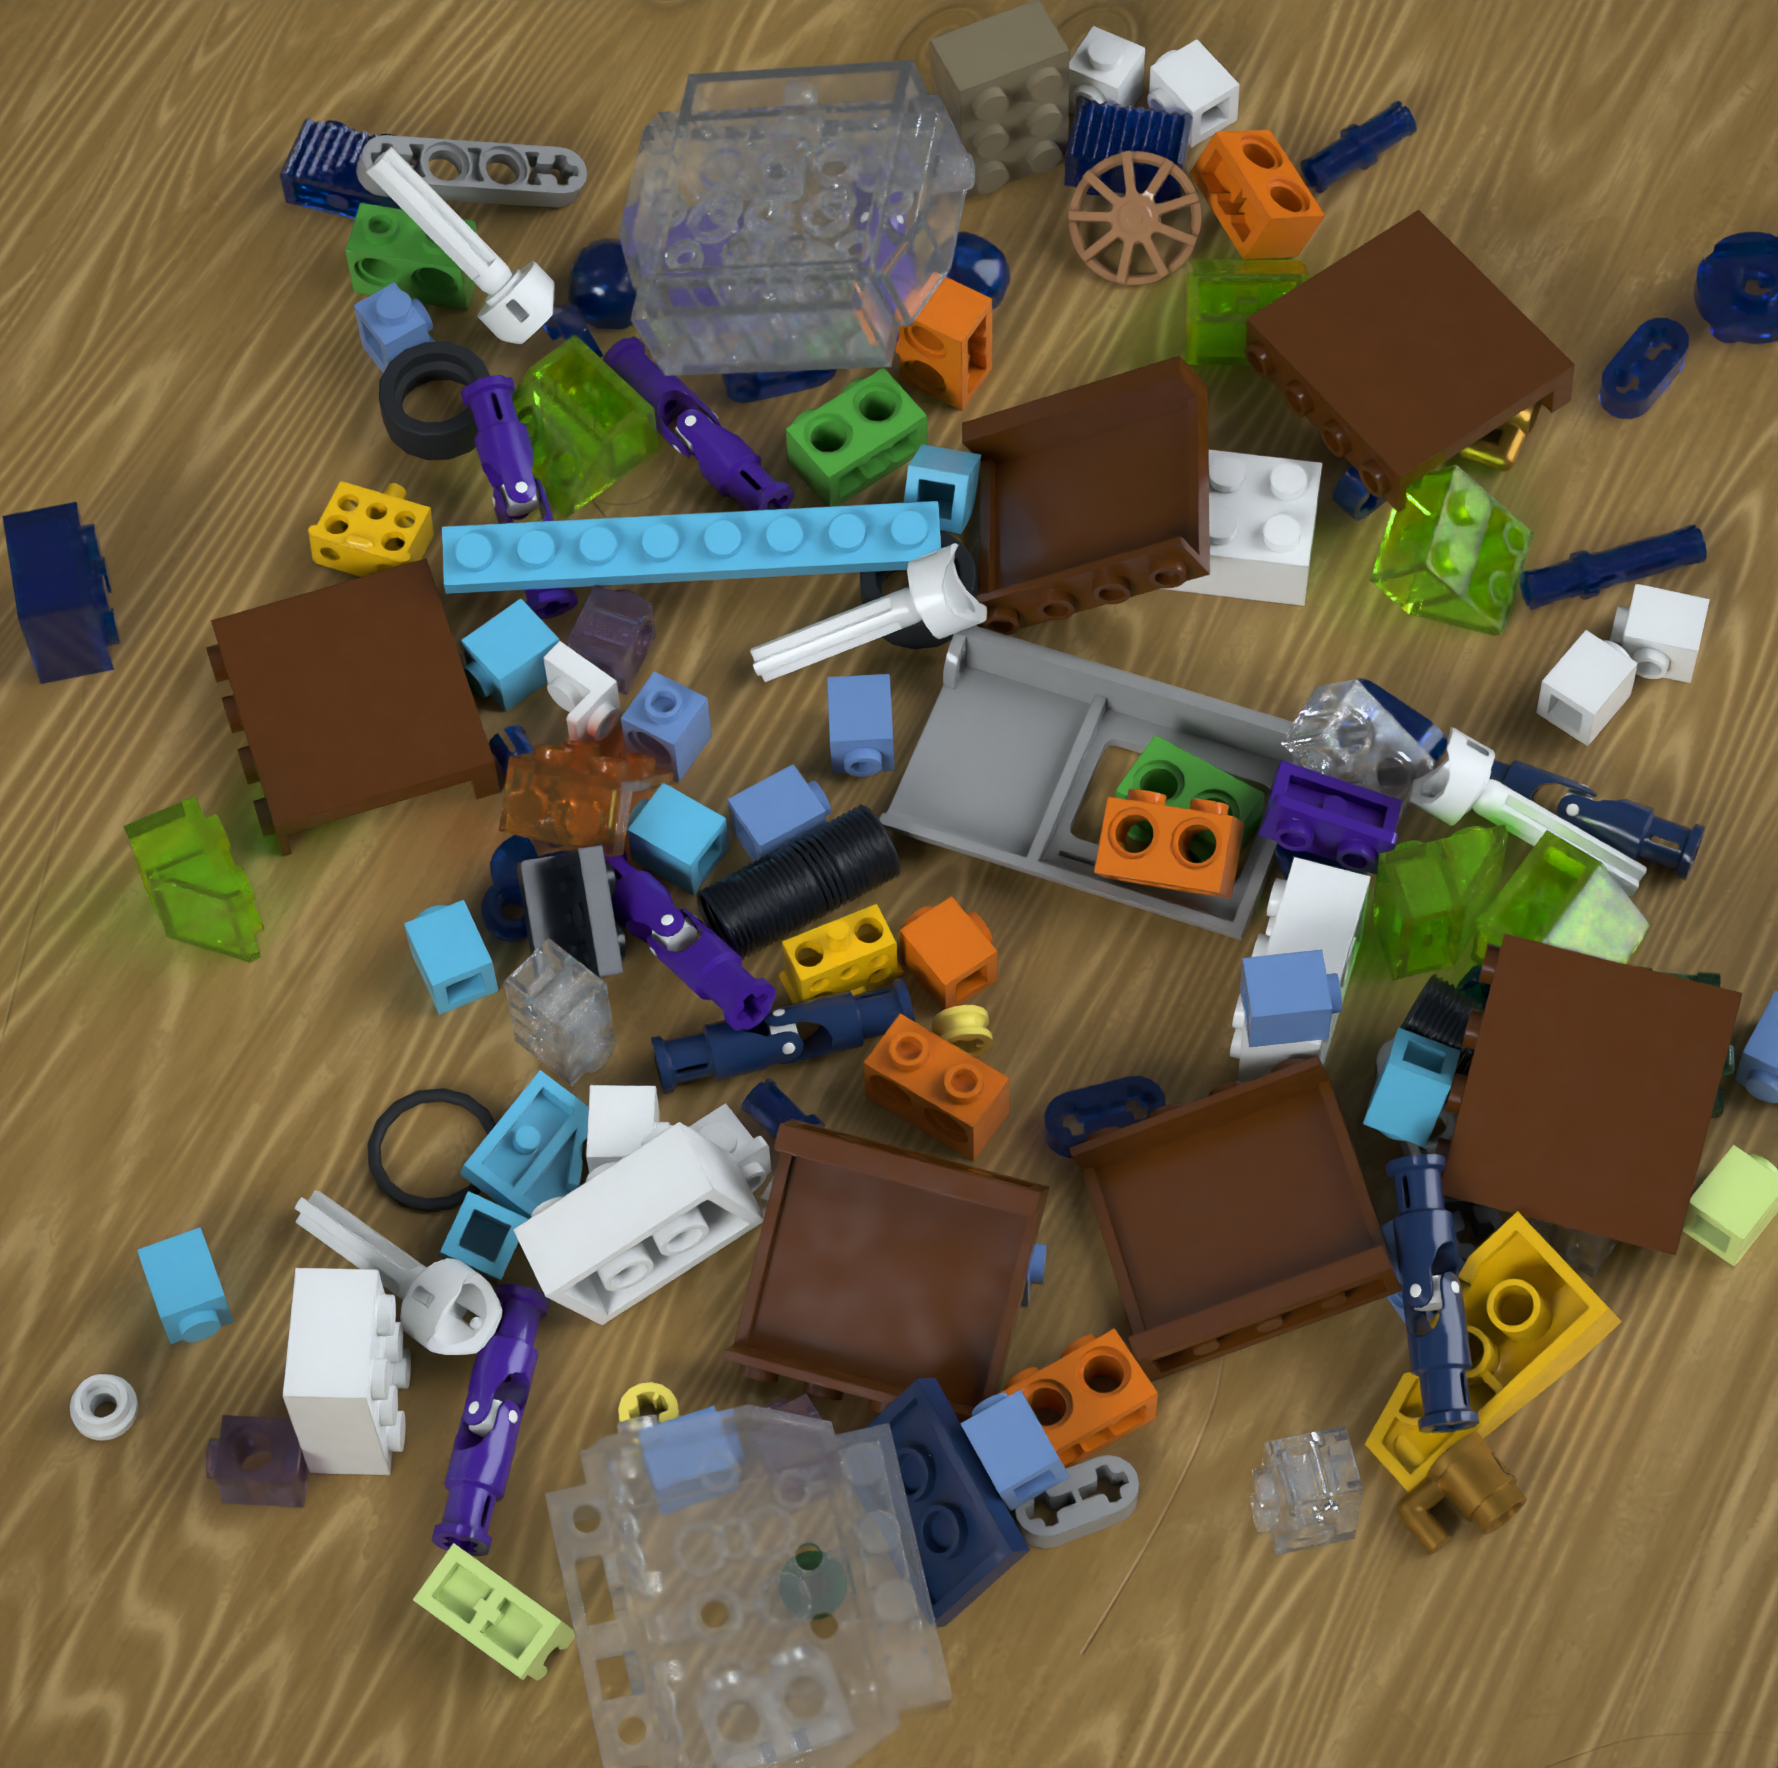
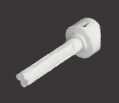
[366,147,555,344]
[750,543,987,682]
[1408,727,1647,899]
[295,1190,503,1355]

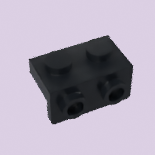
[516,845,626,988]

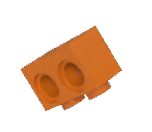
[1189,130,1325,260]
[894,269,992,411]
[1094,789,1245,899]
[863,1013,1010,1161]
[1001,1328,1158,1469]

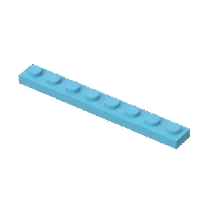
[442,501,941,594]

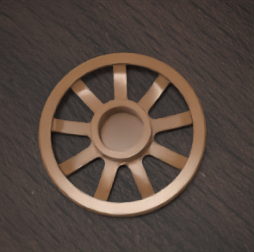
[1068,151,1202,286]

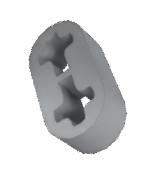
[1015,1455,1139,1549]

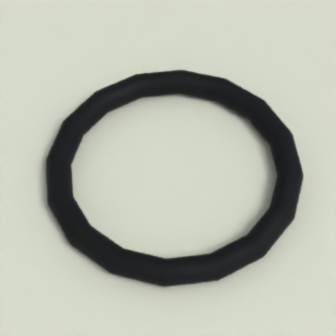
[367,1088,496,1212]

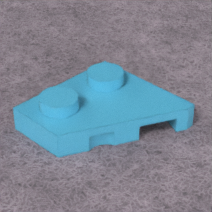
[459,1070,589,1219]

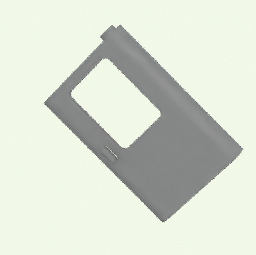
[879,626,1328,940]

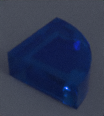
[542,304,604,367]

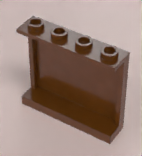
[1244,210,1575,513]
[962,355,1210,635]
[206,558,500,857]
[1435,933,1743,1255]
[1069,1056,1403,1382]
[723,1119,1050,1423]

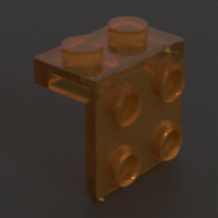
[499,740,674,857]

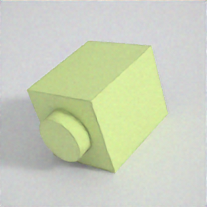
[1682,1145,1778,1267]

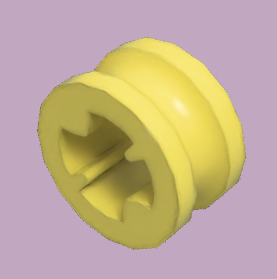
[931,1005,993,1057]
[618,1382,680,1449]

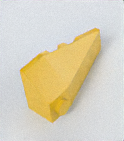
[1365,1211,1622,1492]

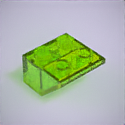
[1185,259,1309,365]
[512,335,659,518]
[1370,464,1534,636]
[123,796,265,963]
[1371,824,1509,980]
[1471,830,1650,966]

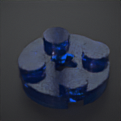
[1694,232,1778,344]

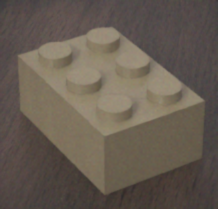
[930,0,1070,200]

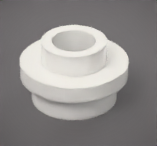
[70,1374,138,1440]

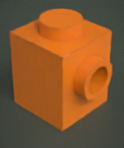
[900,896,998,1010]

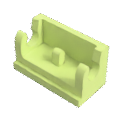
[413,1543,578,1681]

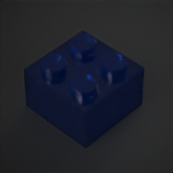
[2,502,121,684]

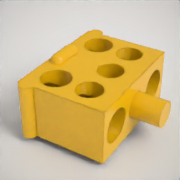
[308,481,434,577]
[779,904,904,1004]

